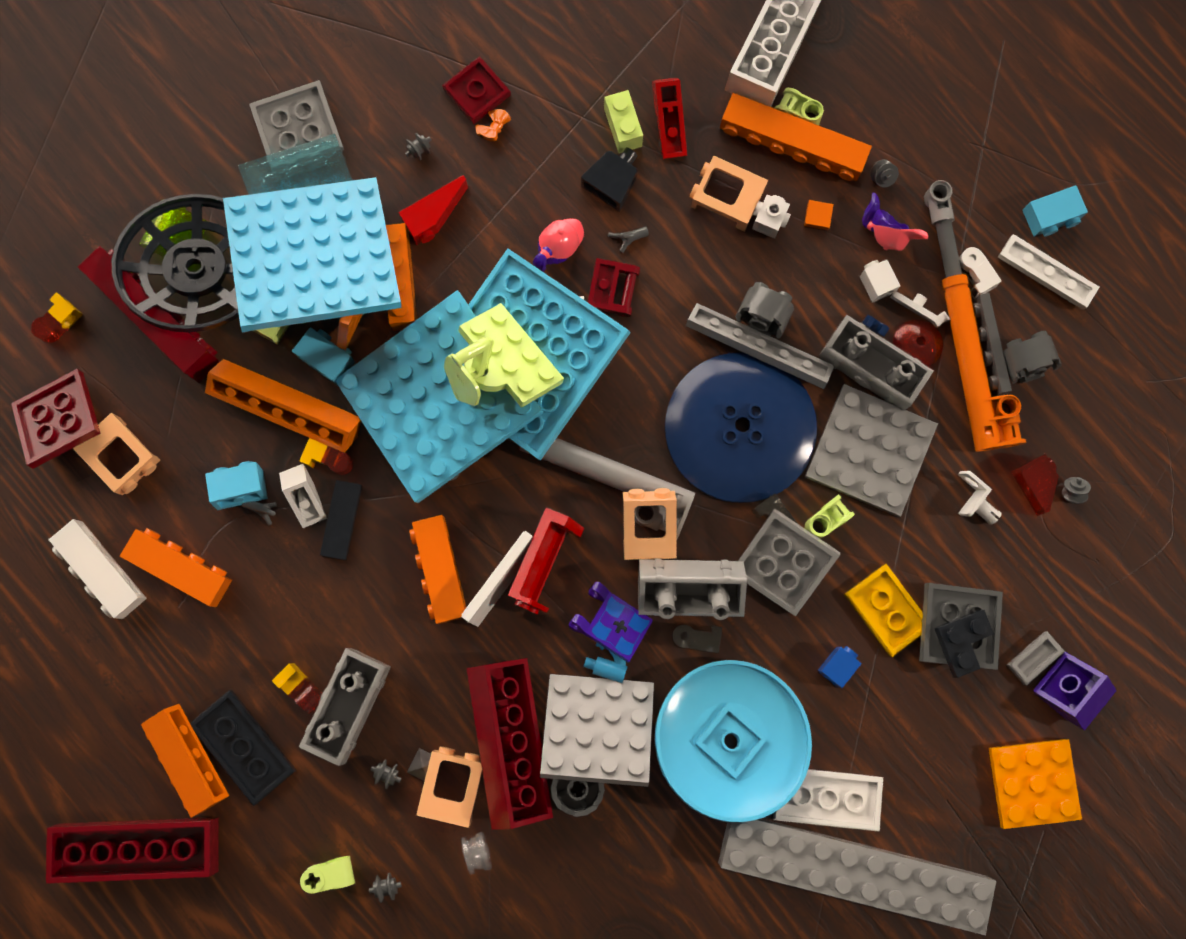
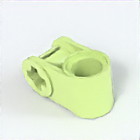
[774,87,824,125]
[804,494,855,539]
[300,856,355,894]

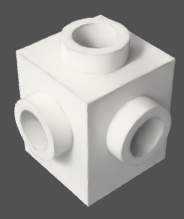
[752,195,791,239]

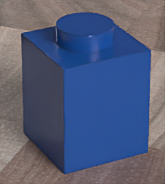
[817,646,862,688]

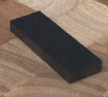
[320,480,362,561]

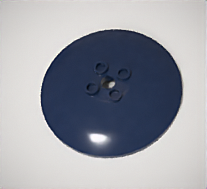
[665,353,817,503]

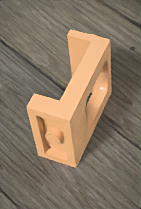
[689,156,768,232]
[73,413,160,495]
[623,488,677,560]
[416,746,482,828]

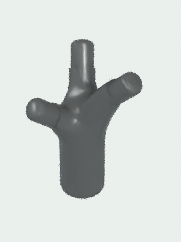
[608,226,649,253]
[242,501,277,526]

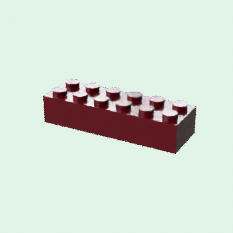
[77,246,220,383]
[466,658,553,830]
[46,817,219,884]

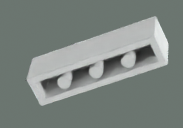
[49,519,147,619]

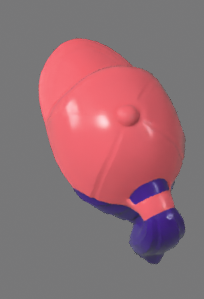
[862,193,928,251]
[532,219,584,272]

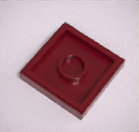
[442,56,511,125]

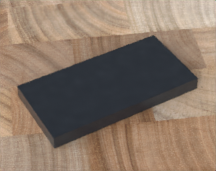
[190,690,297,806]

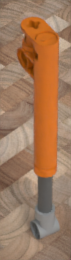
[924,180,1026,452]

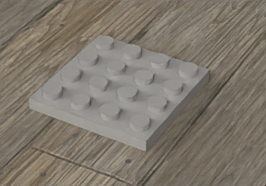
[805,384,938,517]
[540,674,654,787]

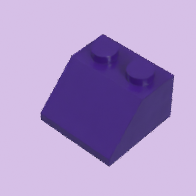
[1033,652,1117,731]

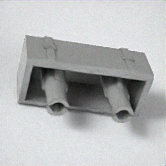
[818,315,934,411]
[638,558,747,620]
[299,648,391,766]

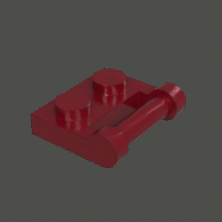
[588,258,640,317]

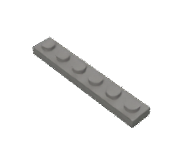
[686,303,834,389]

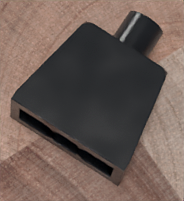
[581,147,638,212]

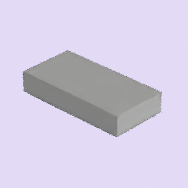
[1007,631,1065,685]

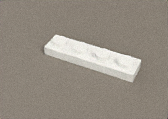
[998,234,1099,310]

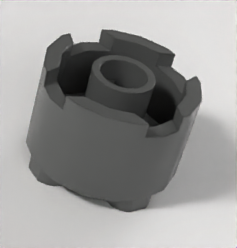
[735,282,794,339]
[1003,331,1062,384]
[551,779,605,817]

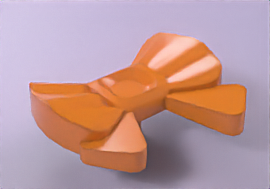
[475,109,511,141]

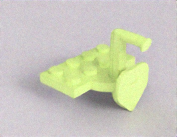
[444,303,564,408]

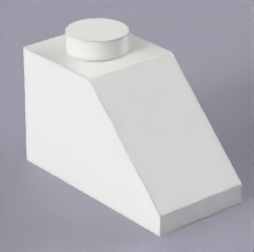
[279,464,327,528]

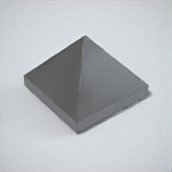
[407,748,441,781]

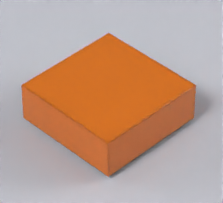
[804,200,834,230]

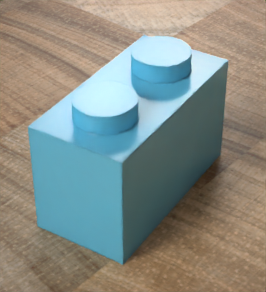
[1022,185,1088,237]
[292,327,355,385]
[205,461,268,510]

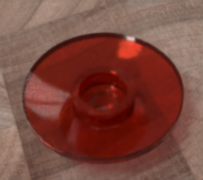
[892,319,943,367]

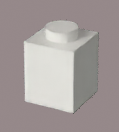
[859,260,900,303]

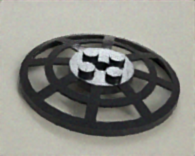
[111,194,239,333]

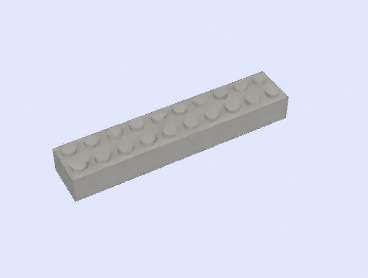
[718,818,996,935]

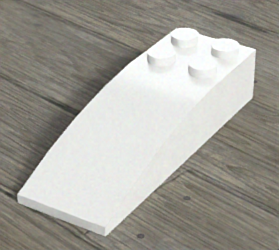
[725,0,821,107]

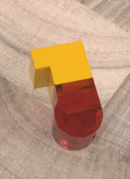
[31,292,83,343]
[299,438,353,475]
[272,663,322,714]

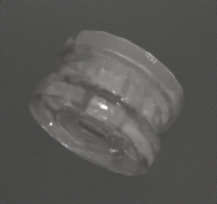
[461,832,492,875]

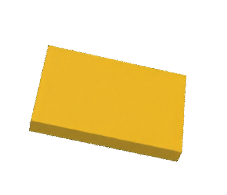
[844,564,923,657]

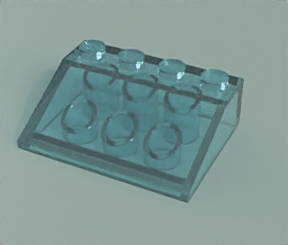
[238,134,353,195]

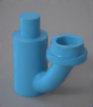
[584,643,627,683]

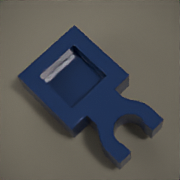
[862,314,890,337]

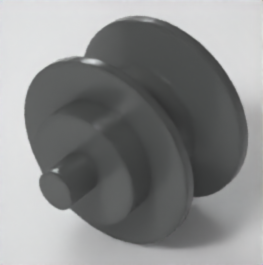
[405,133,432,161]
[870,159,899,188]
[1062,477,1091,504]
[370,759,402,789]
[369,873,402,903]

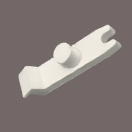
[890,291,950,328]

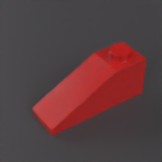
[652,78,687,159]
[398,175,468,245]

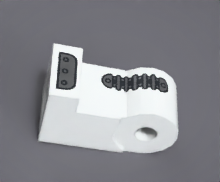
[959,247,1001,299]

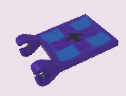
[569,582,653,662]

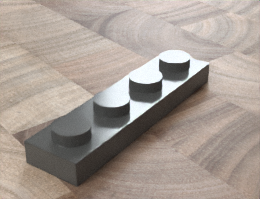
[972,293,1012,397]

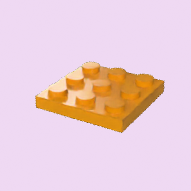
[988,739,1082,829]

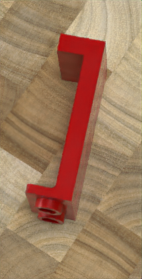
[508,508,584,614]

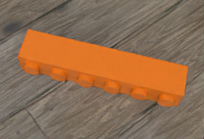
[720,93,872,181]
[205,359,361,453]

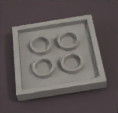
[249,80,344,174]
[738,509,840,616]

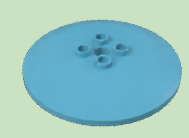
[655,660,812,822]

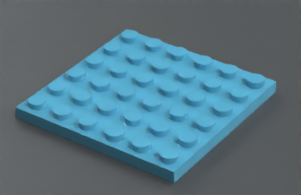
[223,177,402,332]
[468,248,631,460]
[335,290,544,503]

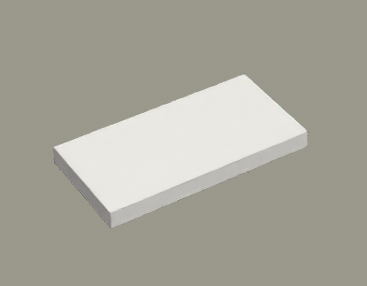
[461,531,533,627]
[773,769,883,831]

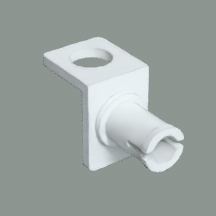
[958,471,1001,525]

